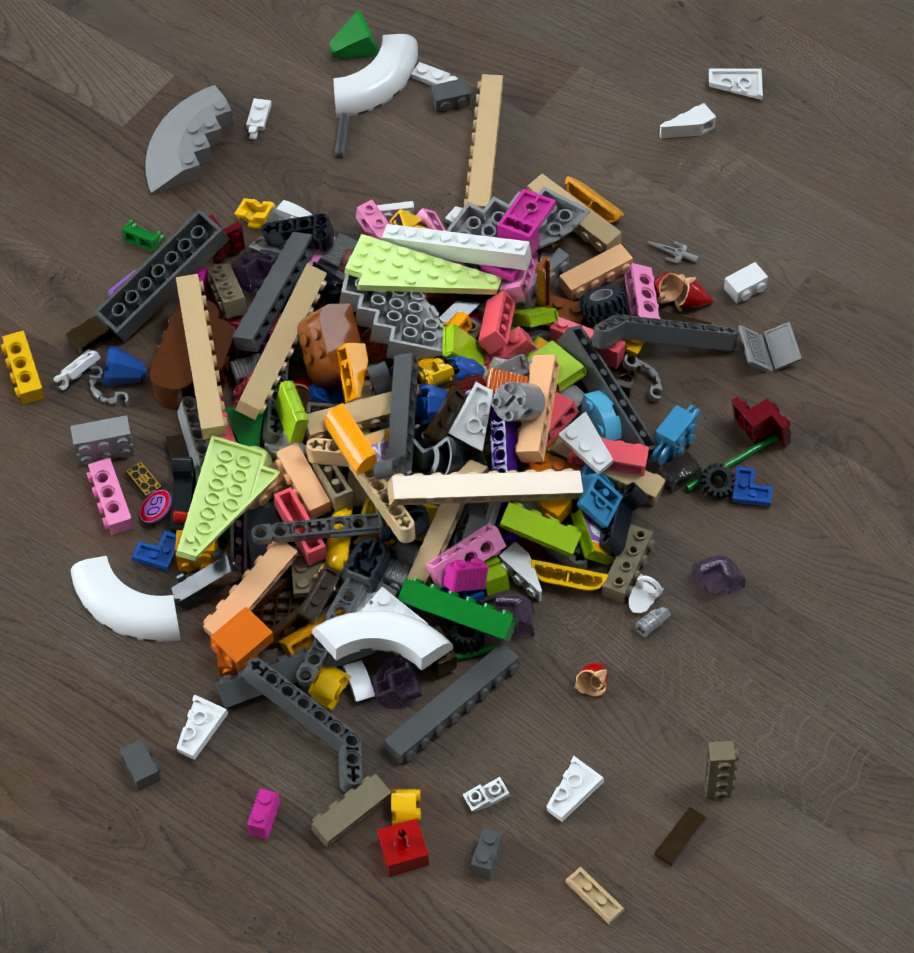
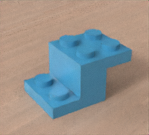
[576,463,623,528]

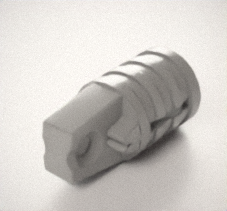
[635,607,671,638]

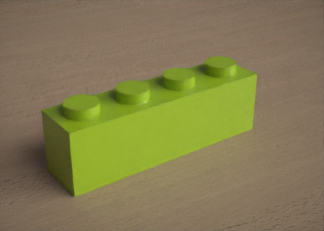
[498,502,582,557]

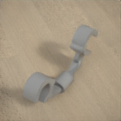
[622,355,663,402]
[89,366,129,407]

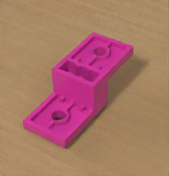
[480,189,556,282]

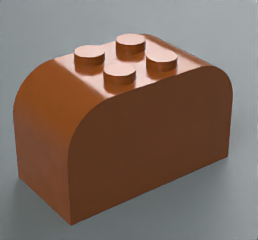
[298,303,368,388]

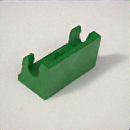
[122,219,165,253]

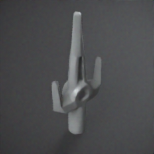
[647,241,699,263]

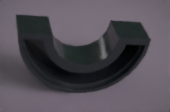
[404,436,463,476]

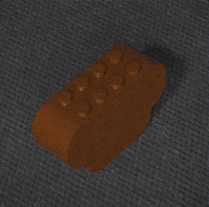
[149,300,237,411]

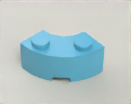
[581,390,622,441]

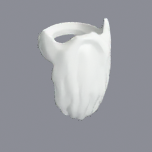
[629,574,664,613]

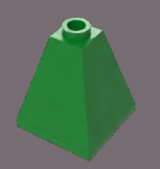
[329,10,380,60]
[226,407,265,447]

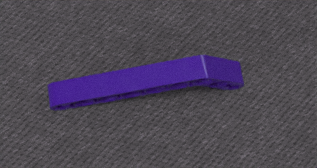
[465,389,519,542]

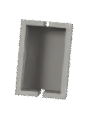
[70,415,135,465]

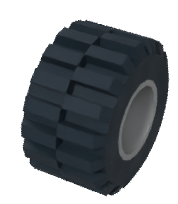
[579,285,630,327]

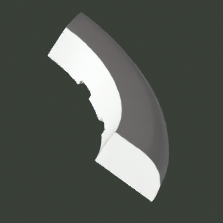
[333,34,418,119]
[71,556,181,642]
[312,611,453,670]

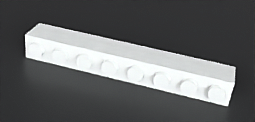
[382,224,531,270]

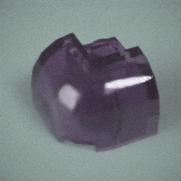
[231,249,279,293]
[691,555,746,595]
[495,592,535,637]
[373,654,422,709]

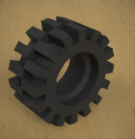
[698,463,736,500]
[449,622,485,655]

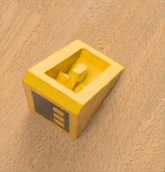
[389,209,422,227]

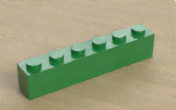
[398,577,518,642]

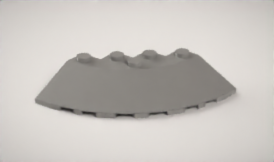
[145,85,233,195]
[446,186,590,250]
[339,256,444,359]

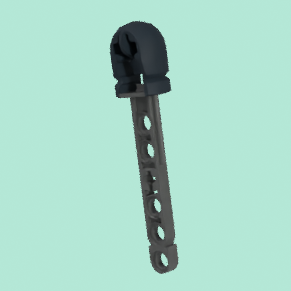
[252,505,430,545]
[296,538,391,687]

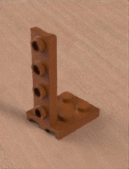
[535,256,584,330]

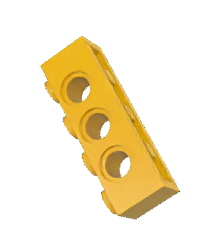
[1,330,45,405]

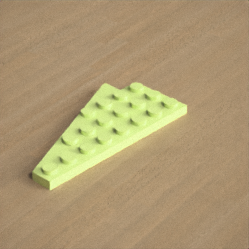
[344,234,502,295]
[176,435,280,561]

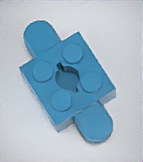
[651,404,702,466]

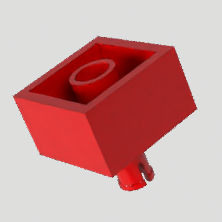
[377,819,429,877]

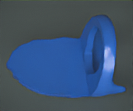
[447,356,485,385]

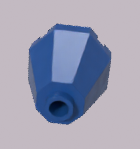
[102,346,147,386]
[416,385,448,425]

